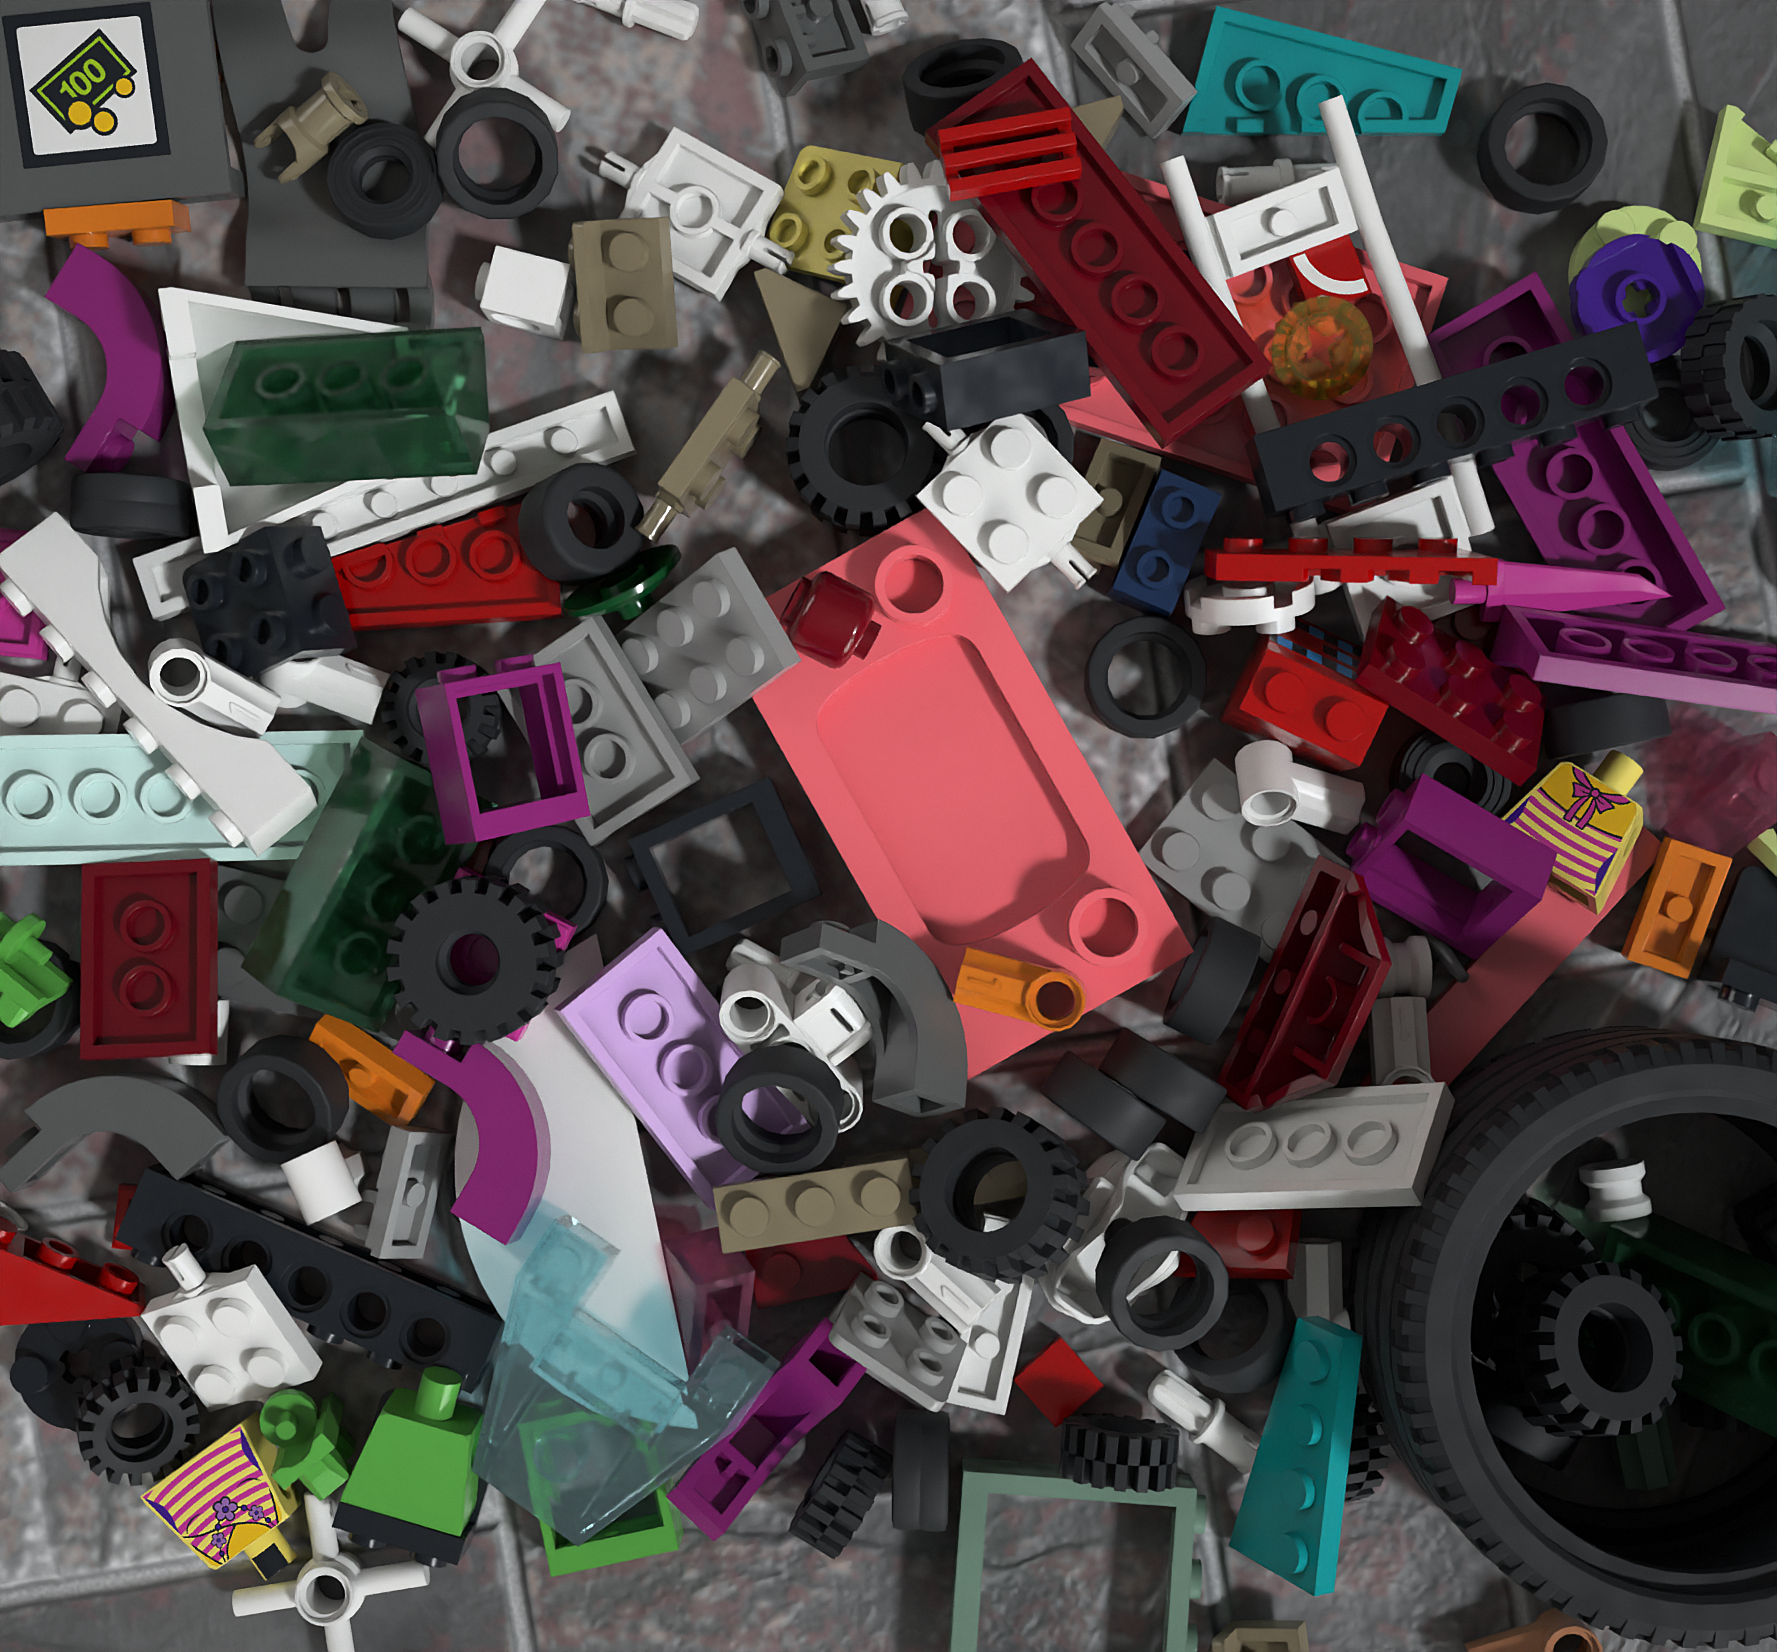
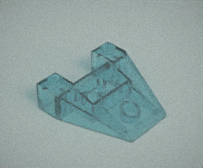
[471,1214,781,1547]

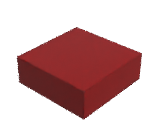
[1013,1334,1104,1428]

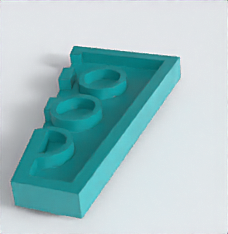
[1181,5,1463,136]
[1228,1315,1363,1596]

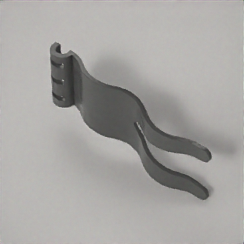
[212,0,435,343]

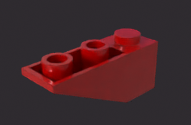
[0,1216,146,1326]

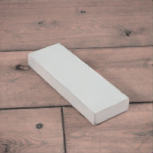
[946,1211,1035,1415]

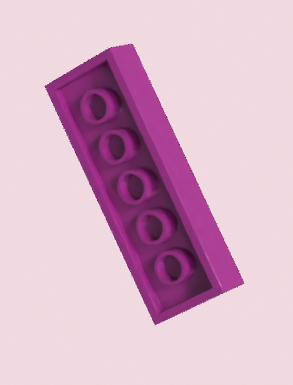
[1426,271,1726,631]
[1489,605,1777,715]

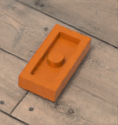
[43,200,191,251]
[1621,836,1733,979]
[308,1009,436,1126]

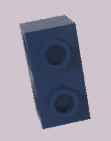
[1106,469,1222,619]

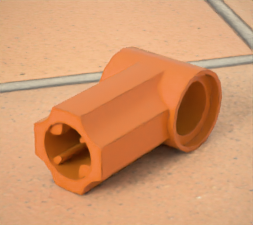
[953,946,1087,1031]

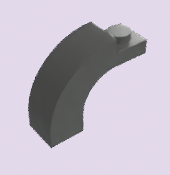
[779,919,968,1119]
[0,1072,231,1193]

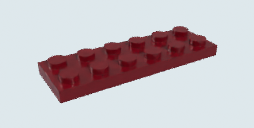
[925,57,1272,449]

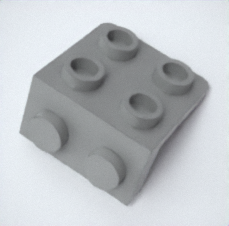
[827,1272,967,1412]

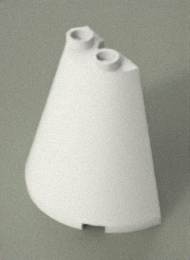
[158,287,437,553]

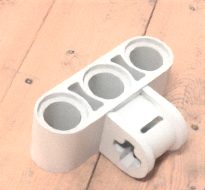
[719,963,874,1133]

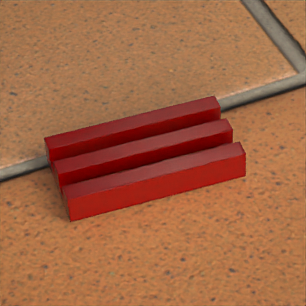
[937,107,1082,202]

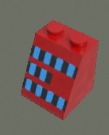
[1219,616,1389,774]

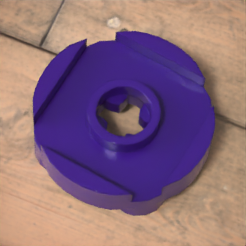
[1569,234,1705,364]

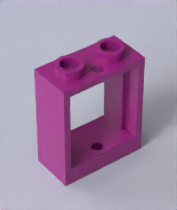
[414,654,591,845]
[1346,773,1558,960]

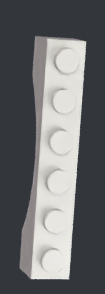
[0,511,318,857]

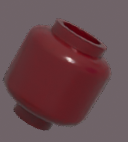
[779,571,882,669]

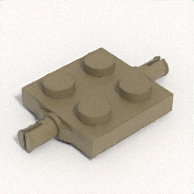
[634,349,781,545]

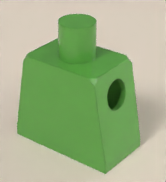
[340,1366,484,1537]

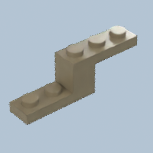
[713,1145,1027,1254]

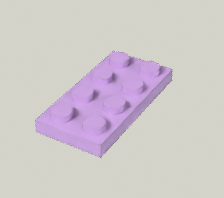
[554,927,811,1211]

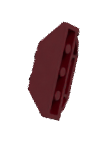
[1216,855,1392,1114]

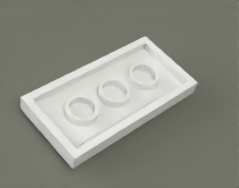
[1172,1082,1455,1211]

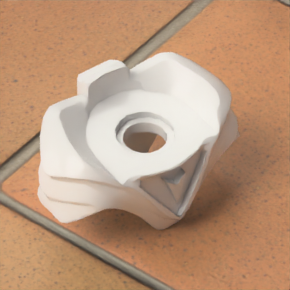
[1038,1142,1188,1324]

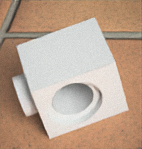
[475,245,577,340]

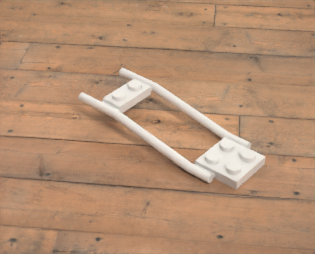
[1159,95,1495,643]

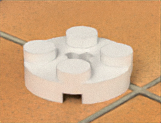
[1183,575,1315,635]

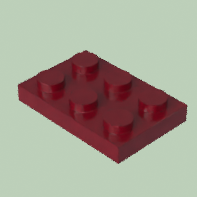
[1354,595,1547,786]
[80,858,218,1061]

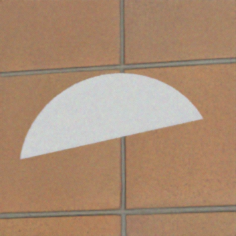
[455,934,699,1427]

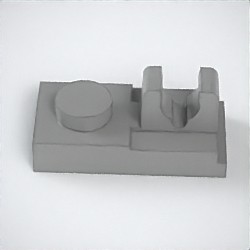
[1070,1,1198,140]
[354,1125,452,1259]

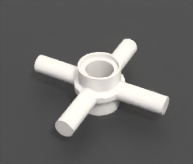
[398,0,571,154]
[232,1491,430,1652]

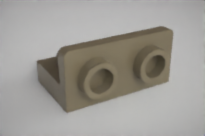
[568,216,678,353]

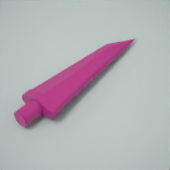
[1449,559,1673,622]

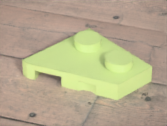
[1692,105,1777,249]

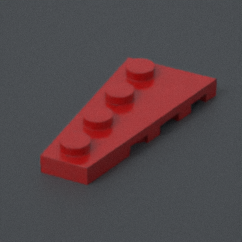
[331,503,565,632]
[1204,536,1498,585]

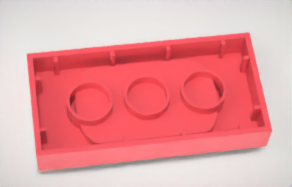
[752,508,1194,1080]

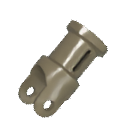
[253,71,369,184]

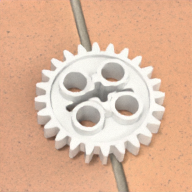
[827,160,1035,363]

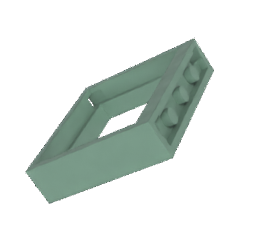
[947,1457,1207,1652]

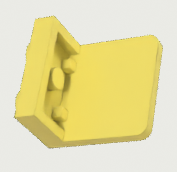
[765,145,934,311]

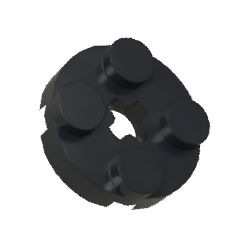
[10,1317,145,1432]

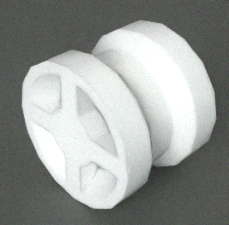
[1376,936,1432,999]
[1578,1158,1652,1222]

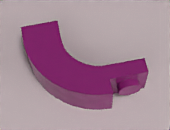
[44,243,175,473]
[392,1025,551,1245]
[665,1317,867,1541]

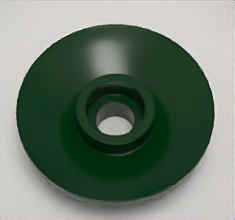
[564,544,682,620]

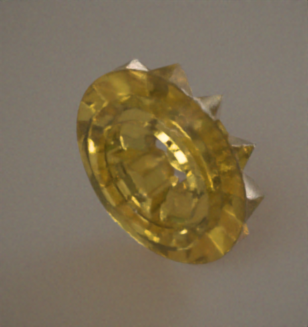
[1268,294,1373,400]

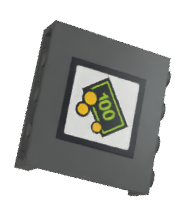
[0,0,246,223]

